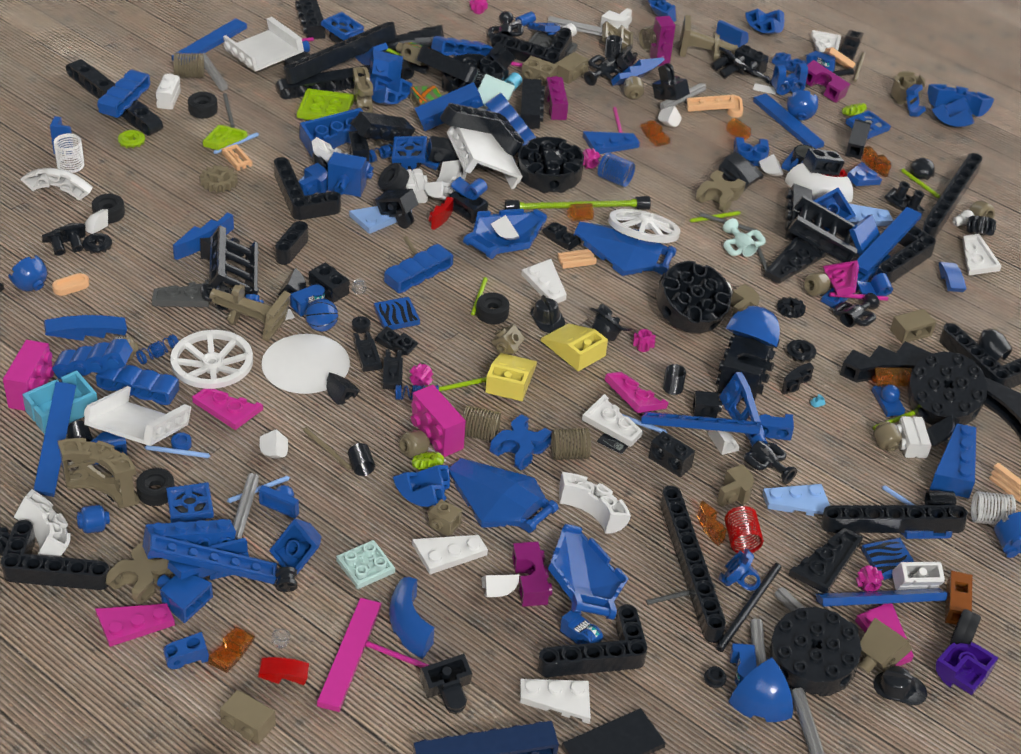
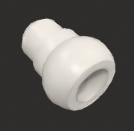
[952,210,974,227]

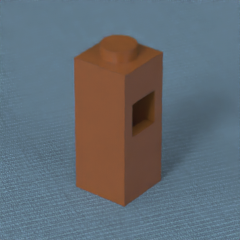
[945,570,973,625]

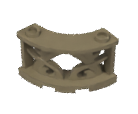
[57,438,140,508]

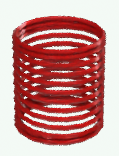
[724,506,764,553]

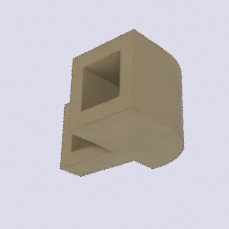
[730,284,760,318]
[717,464,754,507]

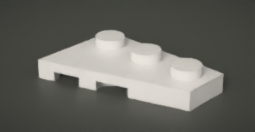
[962,234,1001,276]
[582,394,642,447]

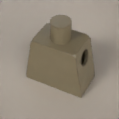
[858,618,912,675]

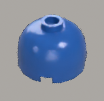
[787,90,819,121]
[8,255,48,291]

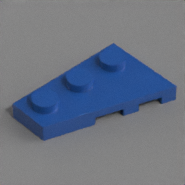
[528,22,560,35]
[583,131,640,154]

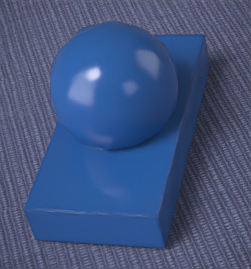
[872,384,905,417]
[259,485,299,519]

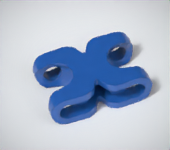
[490,414,552,470]

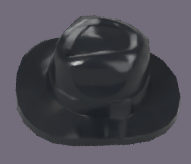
[589,304,632,341]

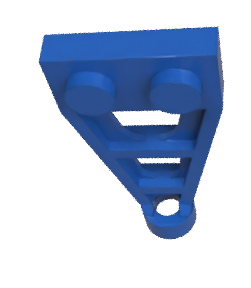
[719,372,767,446]

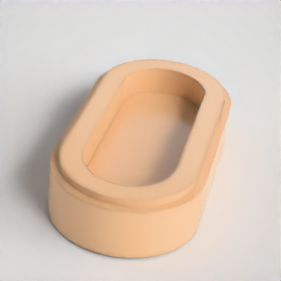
[727,95,743,118]
[52,273,89,296]

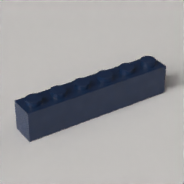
[413,721,559,754]

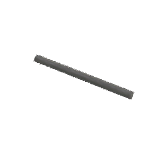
[223,93,235,128]
[699,212,758,231]
[751,236,768,271]
[646,584,716,605]

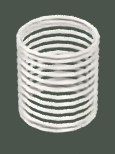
[54,133,84,173]
[971,491,1016,525]

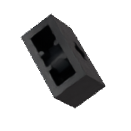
[348,131,369,162]

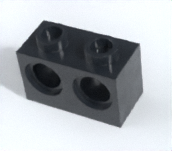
[735,45,769,77]
[803,148,845,176]
[449,191,488,224]
[309,262,350,303]
[648,431,695,478]

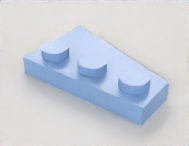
[848,204,893,226]
[349,206,412,234]
[762,484,830,516]

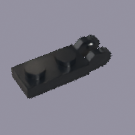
[616,44,638,72]
[353,331,382,372]
[383,349,403,390]

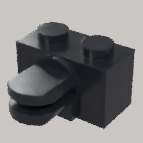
[652,63,690,100]
[375,189,419,229]
[420,654,472,714]

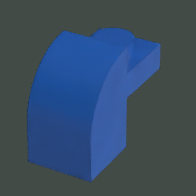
[299,163,328,196]

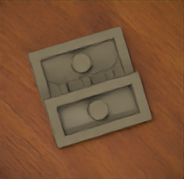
[602,21,633,50]

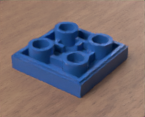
[849,215,880,257]

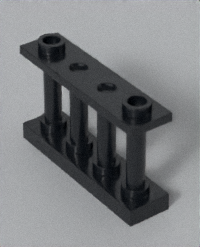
[788,195,857,263]
[209,225,259,295]

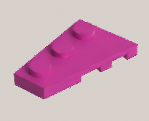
[823,260,859,296]
[604,372,669,413]
[192,389,263,430]
[855,603,914,666]
[95,604,175,647]

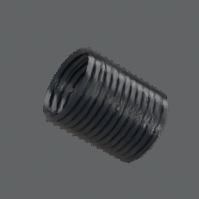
[605,35,623,60]
[663,364,686,395]
[67,421,93,442]
[348,443,375,476]
[924,490,957,505]

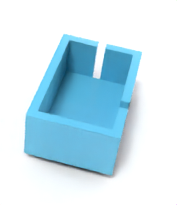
[22,371,98,435]

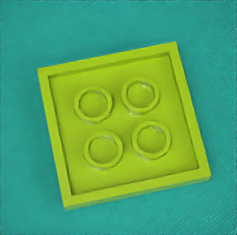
[297,88,354,120]

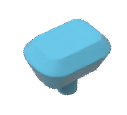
[810,394,826,408]

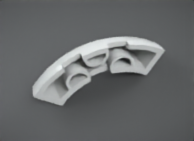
[424,160,467,200]
[785,163,853,202]
[20,168,93,201]
[559,472,631,534]
[14,489,71,557]

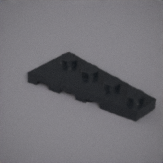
[764,236,826,284]
[788,528,863,593]

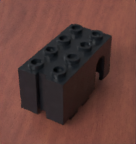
[716,333,780,402]

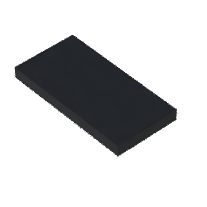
[561,708,666,754]

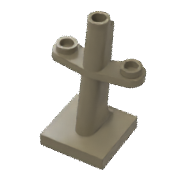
[679,15,738,61]
[209,284,291,342]

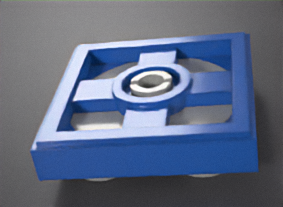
[845,110,891,139]

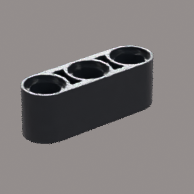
[275,221,308,265]

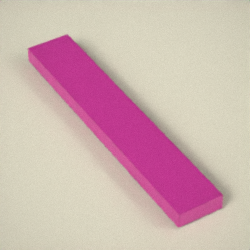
[317,598,381,712]

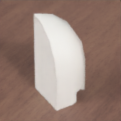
[658,106,682,127]
[759,154,783,177]
[85,209,108,234]
[491,215,520,240]
[260,429,288,459]
[708,430,739,455]
[481,575,519,597]

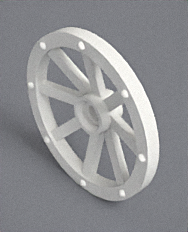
[608,209,680,243]
[170,330,253,389]

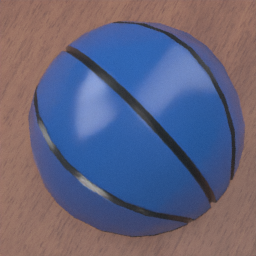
[305,298,338,332]

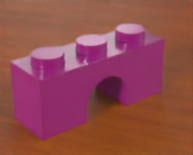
[650,16,676,66]
[806,60,850,103]
[545,76,568,120]
[512,541,552,607]

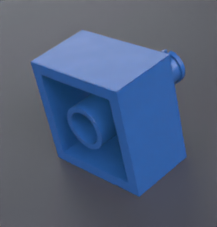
[328,152,367,197]

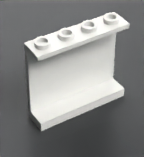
[223,17,304,72]
[447,126,522,189]
[84,386,191,446]

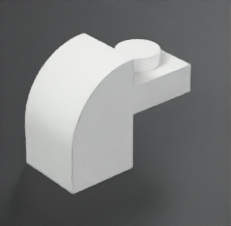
[600,8,632,29]

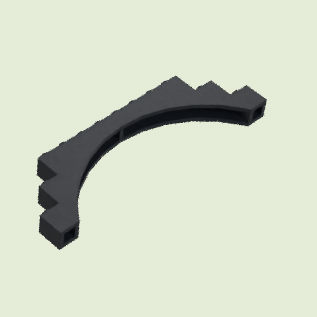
[840,341,1021,440]

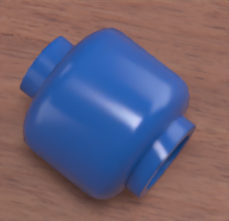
[77,505,110,533]

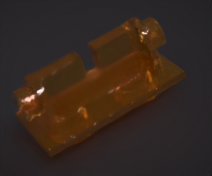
[872,368,912,387]

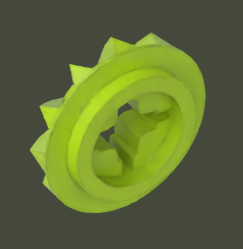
[842,103,867,116]
[118,130,145,149]
[412,451,444,470]

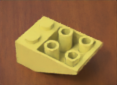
[541,323,608,371]
[485,353,537,401]

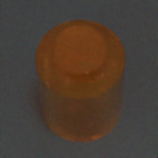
[726,118,751,141]
[567,203,594,221]

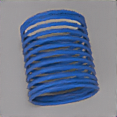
[597,152,635,187]

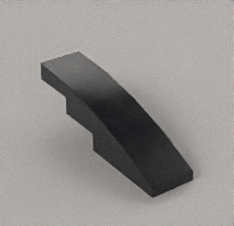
[840,30,864,61]

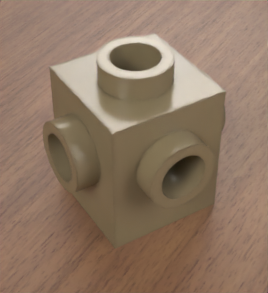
[491,324,525,355]
[428,499,462,537]

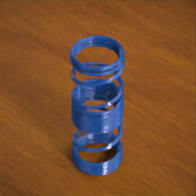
[369,144,393,163]
[136,334,179,365]
[395,385,439,400]

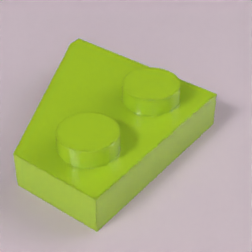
[203,125,248,150]

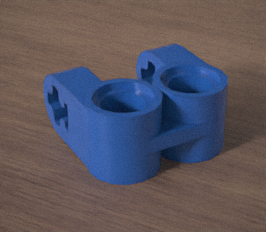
[771,63,808,95]
[734,137,770,167]

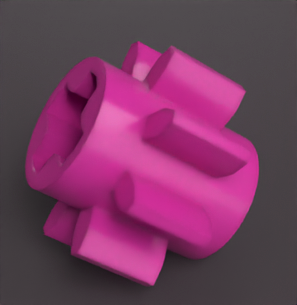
[470,0,488,14]
[583,148,601,169]
[633,329,656,352]
[409,363,433,388]
[856,566,884,591]

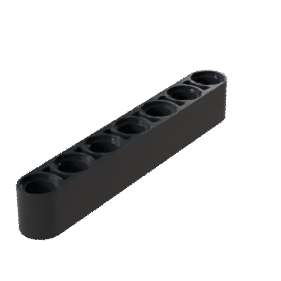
[822,505,968,533]

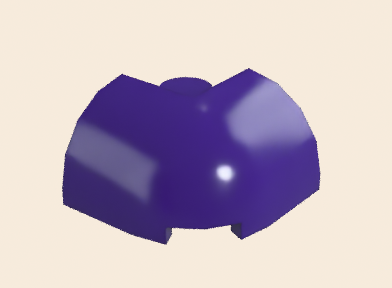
[936,642,998,695]

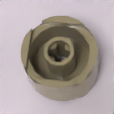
[891,71,926,105]

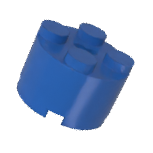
[994,512,1021,558]

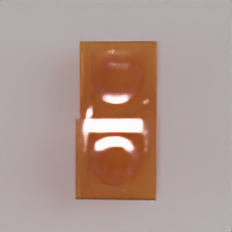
[641,120,670,147]
[862,146,891,177]
[697,501,727,546]
[208,627,255,673]

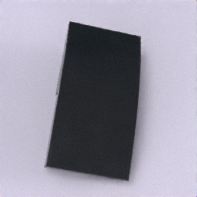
[542,222,581,251]
[375,326,419,356]
[781,362,814,395]

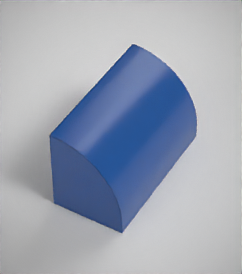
[716,20,749,48]

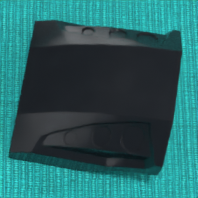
[719,151,764,191]

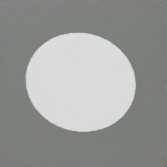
[262,334,350,394]

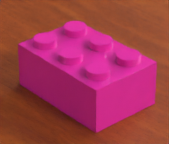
[3,340,54,411]
[411,385,466,457]

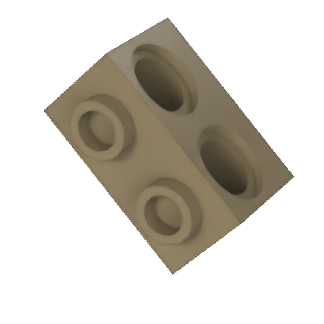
[521,56,558,86]

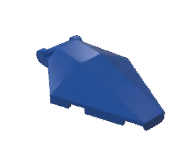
[463,209,547,259]
[574,222,677,276]
[448,458,559,533]
[548,524,629,620]

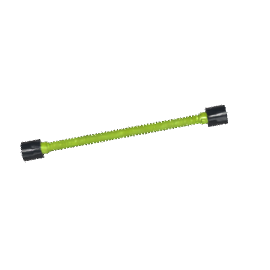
[505,196,651,210]

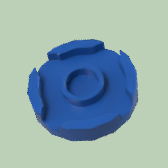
[719,548,760,591]

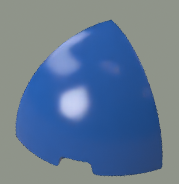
[745,9,785,34]
[370,77,413,105]
[932,97,975,127]
[726,306,780,347]
[393,465,450,507]
[729,658,793,722]

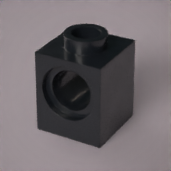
[693,391,722,418]

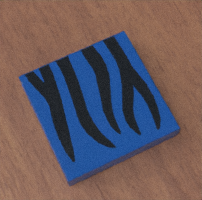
[374,297,420,330]
[861,538,914,580]

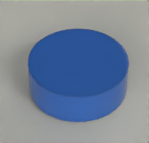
[171,433,192,450]

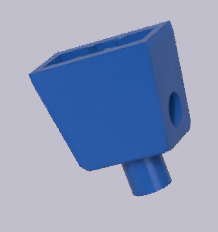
[157,574,213,623]

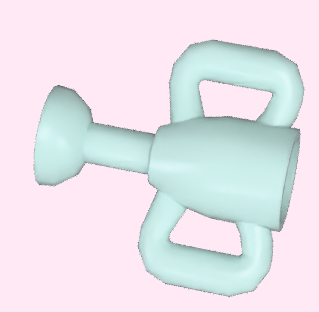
[723,218,766,257]

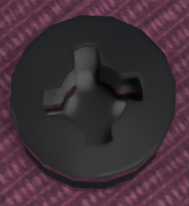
[275,567,298,592]

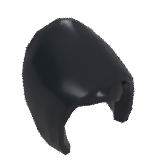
[977,328,1013,361]

